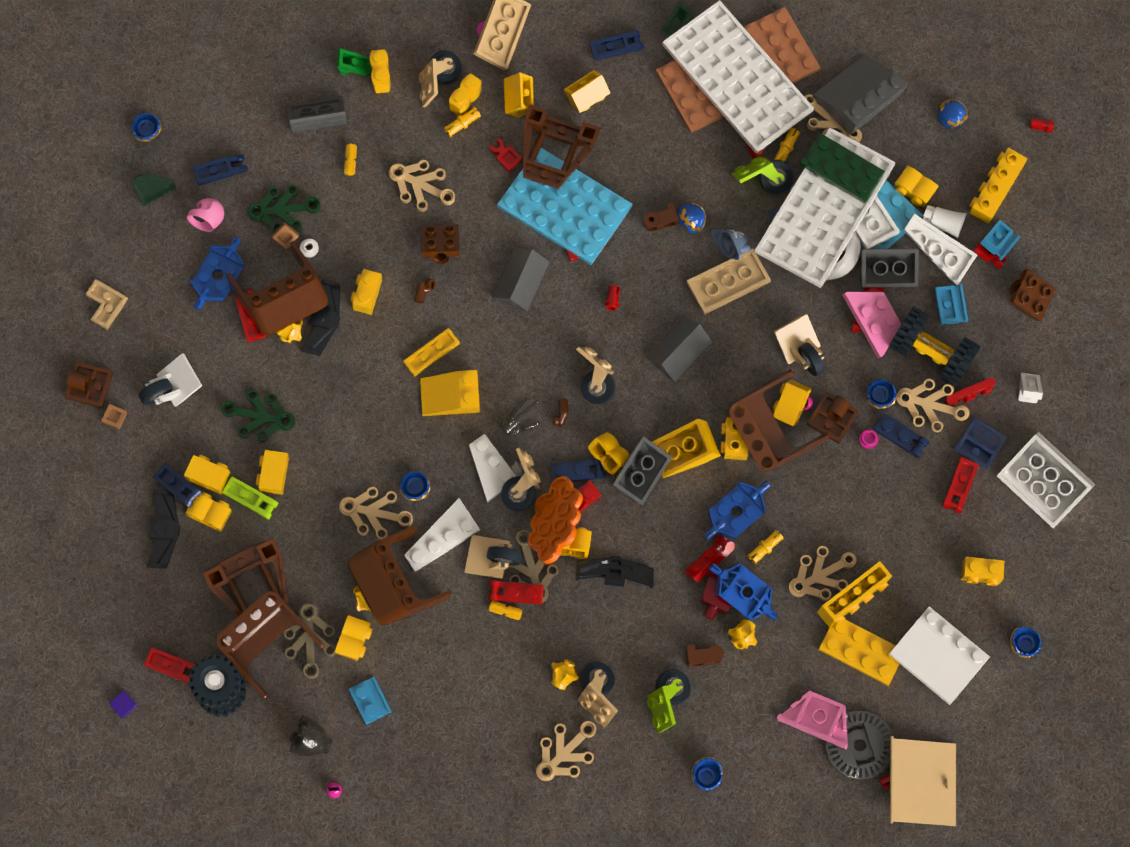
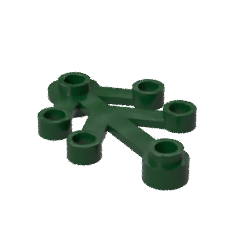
[247,185,321,233]
[221,390,295,442]

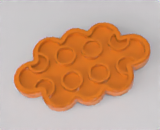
[528,476,583,564]

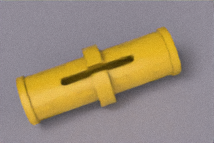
[444,107,481,137]
[773,128,800,162]
[747,530,784,564]

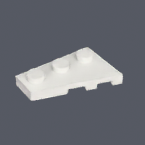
[469,434,516,503]

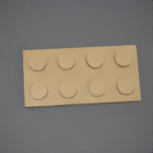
[473,0,531,71]
[686,248,771,315]

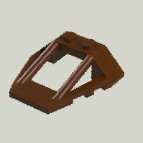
[523,104,601,190]
[203,538,289,617]

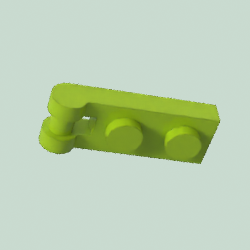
[222,476,279,520]

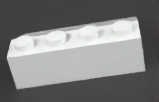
[997,432,1096,528]
[889,607,990,705]

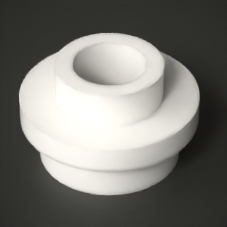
[300,239,319,258]

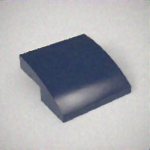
[955,417,1008,469]

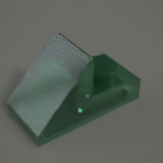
[660,1,694,38]

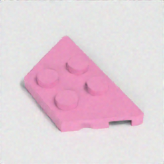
[842,292,901,358]
[777,690,848,750]

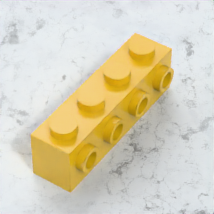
[969,147,1028,224]
[817,561,892,627]

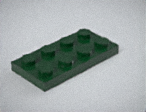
[800,133,885,203]

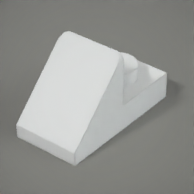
[1018,373,1043,403]

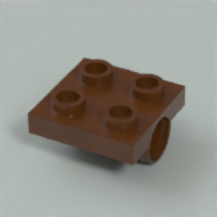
[421,224,460,264]
[1009,270,1056,322]
[65,362,114,408]
[806,392,859,444]

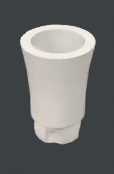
[923,205,966,238]

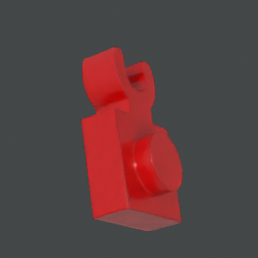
[489,138,522,172]
[973,237,1008,269]

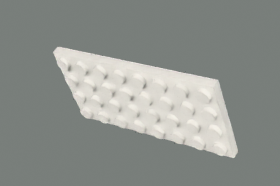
[662,0,814,153]
[755,127,895,288]

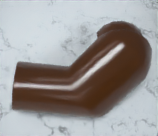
[415,279,436,304]
[553,398,569,427]

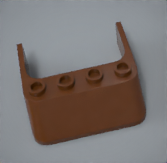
[226,241,328,335]
[729,369,830,472]
[348,526,452,626]
[216,591,326,700]

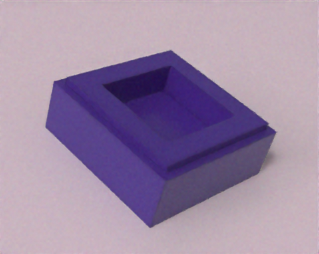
[109,690,137,719]

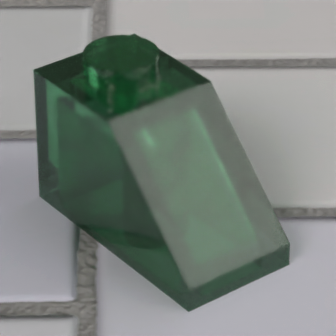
[130,173,176,206]

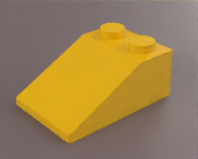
[420,370,480,416]
[652,419,721,478]

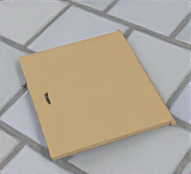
[890,736,956,826]

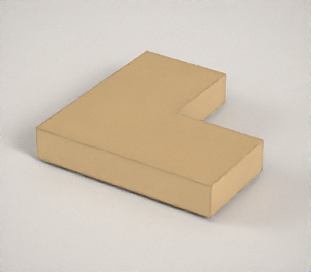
[85,279,128,330]

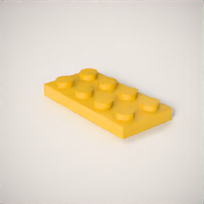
[818,620,900,686]

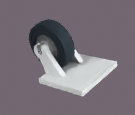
[138,354,202,407]

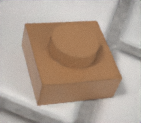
[272,222,299,249]
[101,404,128,430]

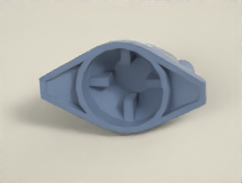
[711,229,750,260]

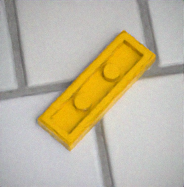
[403,328,460,377]

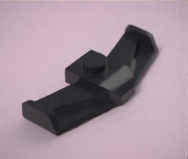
[301,279,340,356]
[147,490,180,569]
[575,556,654,588]

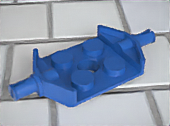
[190,236,244,311]
[703,480,771,541]
[709,563,779,621]

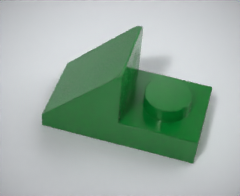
[337,48,371,77]

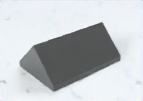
[287,97,347,133]
[493,248,549,312]
[859,249,919,287]
[646,317,712,383]
[612,436,672,506]

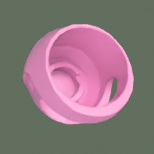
[187,198,224,232]

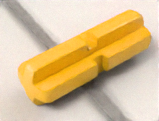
[344,143,357,176]
[489,601,522,620]

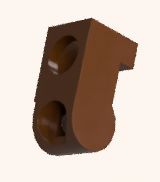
[643,202,679,232]
[686,644,724,667]

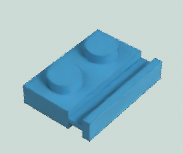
[980,220,1020,261]
[934,284,968,325]
[349,676,392,725]

